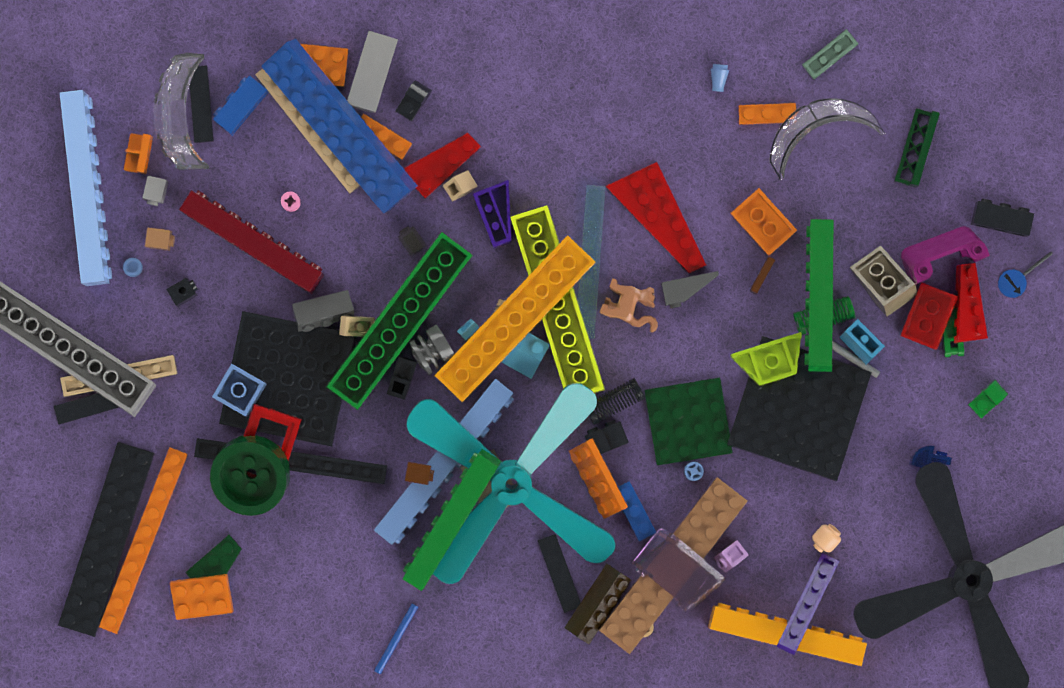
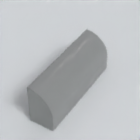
[347,31,398,113]

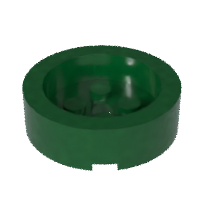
[210,435,290,516]

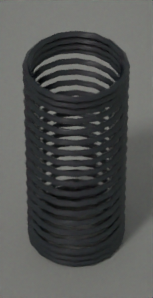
[589,378,645,425]

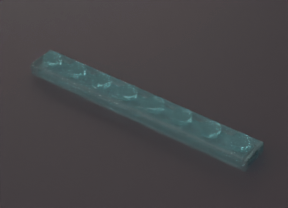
[578,185,606,339]

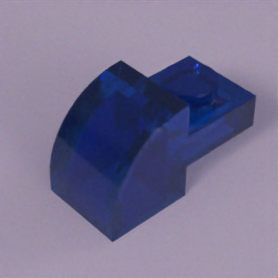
[909,446,952,468]

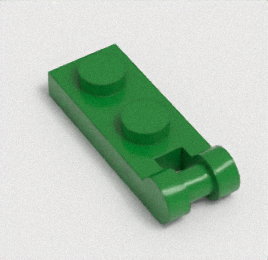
[943,306,964,357]

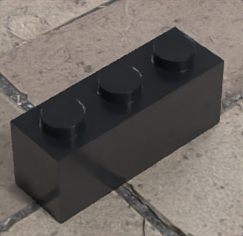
[971,199,1035,237]

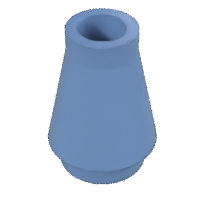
[710,64,729,92]

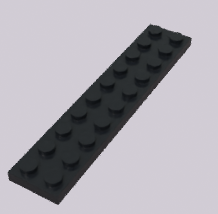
[58,442,155,637]

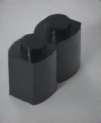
[584,419,629,454]

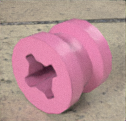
[281,192,301,212]

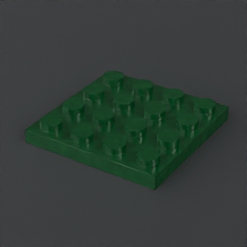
[644,377,733,466]

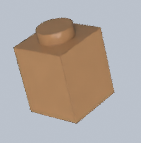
[145,227,175,251]

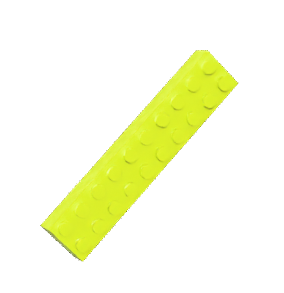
[511,205,605,393]

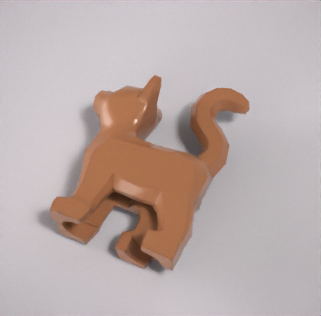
[599,278,658,333]

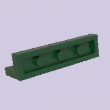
[894,108,940,188]

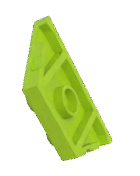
[730,332,802,386]

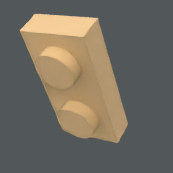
[339,316,375,336]

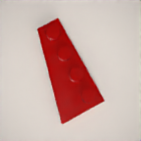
[404,133,481,199]
[954,263,988,343]

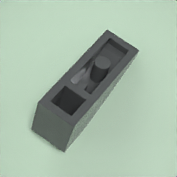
[661,271,719,309]

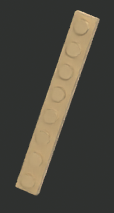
[255,69,360,194]

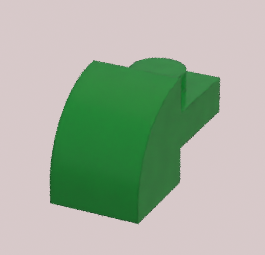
[968,379,1008,419]

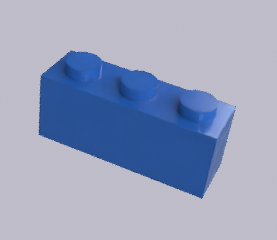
[213,75,269,136]
[618,481,656,541]

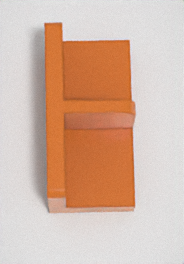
[124,133,153,174]

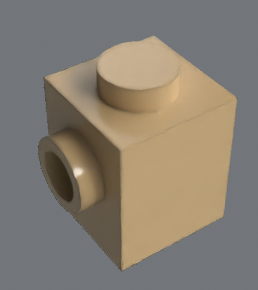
[443,170,478,202]

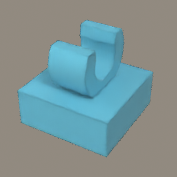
[457,319,480,340]

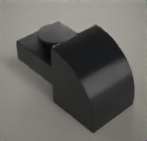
[395,80,432,122]
[387,356,417,400]

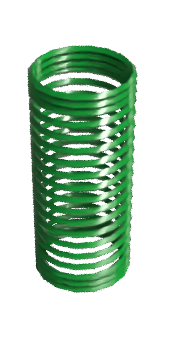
[793,296,855,335]

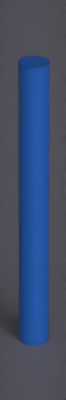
[374,603,418,674]

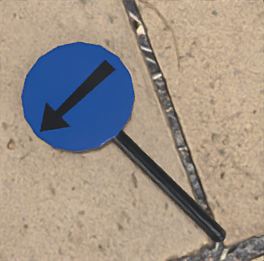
[998,252,1053,298]

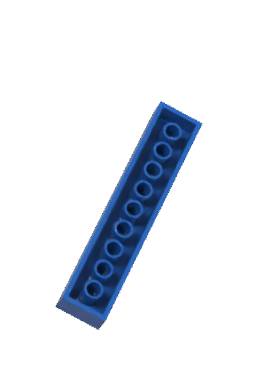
[261,39,418,214]

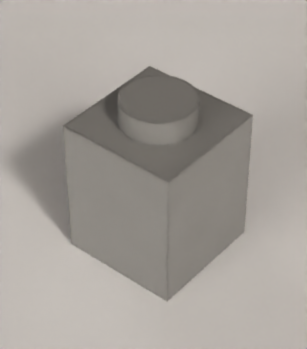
[143,176,168,206]

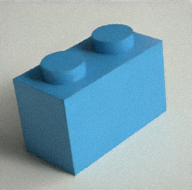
[839,319,885,365]

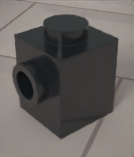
[166,278,198,307]

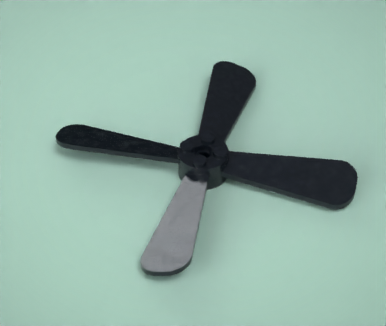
[853,462,1064,688]

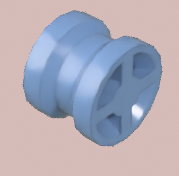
[684,462,704,481]

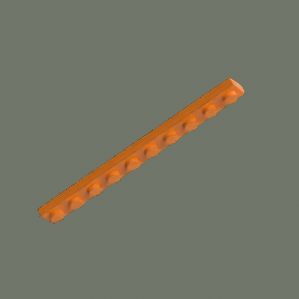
[99,447,188,634]

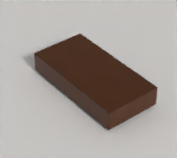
[750,257,775,295]

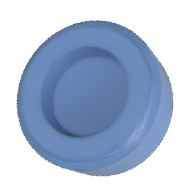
[123,258,143,277]

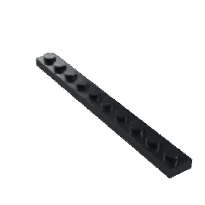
[194,438,387,484]

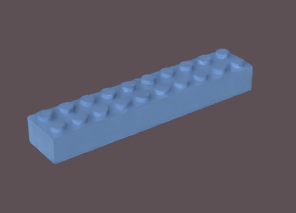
[374,379,514,545]

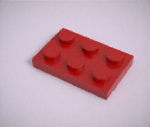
[900,282,958,350]

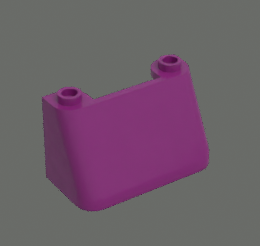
[901,226,990,285]

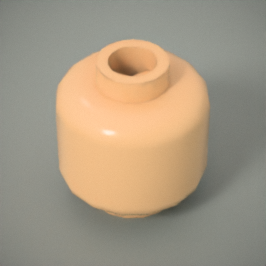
[812,524,841,553]

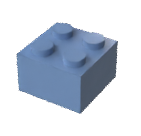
[212,364,267,417]

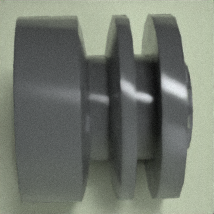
[409,324,454,375]

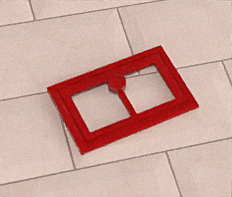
[244,404,302,477]

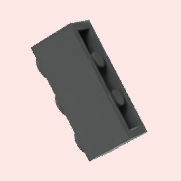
[292,290,354,332]

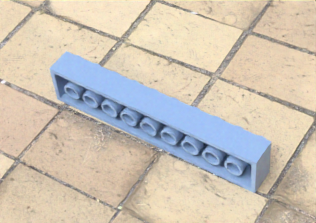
[60,90,112,286]

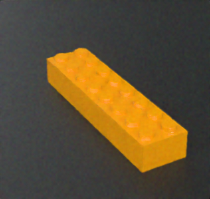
[708,602,867,666]

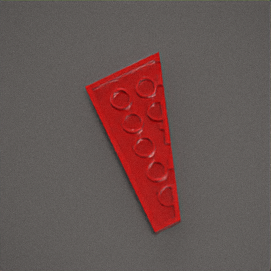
[605,162,706,273]

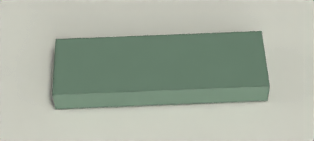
[802,29,858,80]

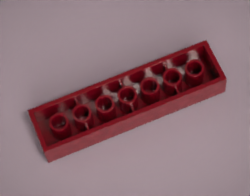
[179,190,324,294]

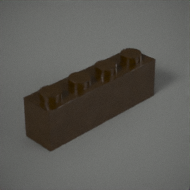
[564,563,631,644]

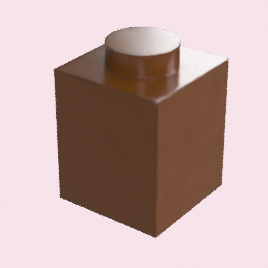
[405,462,435,485]

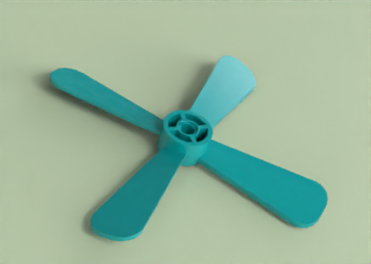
[407,383,615,584]

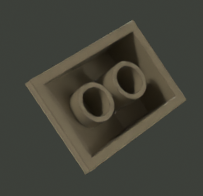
[850,246,917,316]

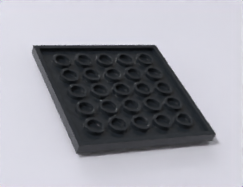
[219,311,355,447]
[727,336,872,481]

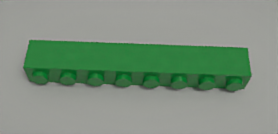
[805,219,834,372]
[402,449,502,591]

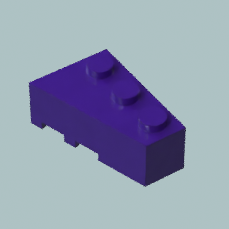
[473,180,512,249]

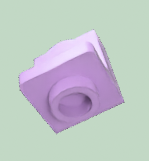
[714,540,748,572]

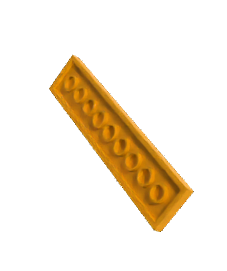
[434,235,596,402]

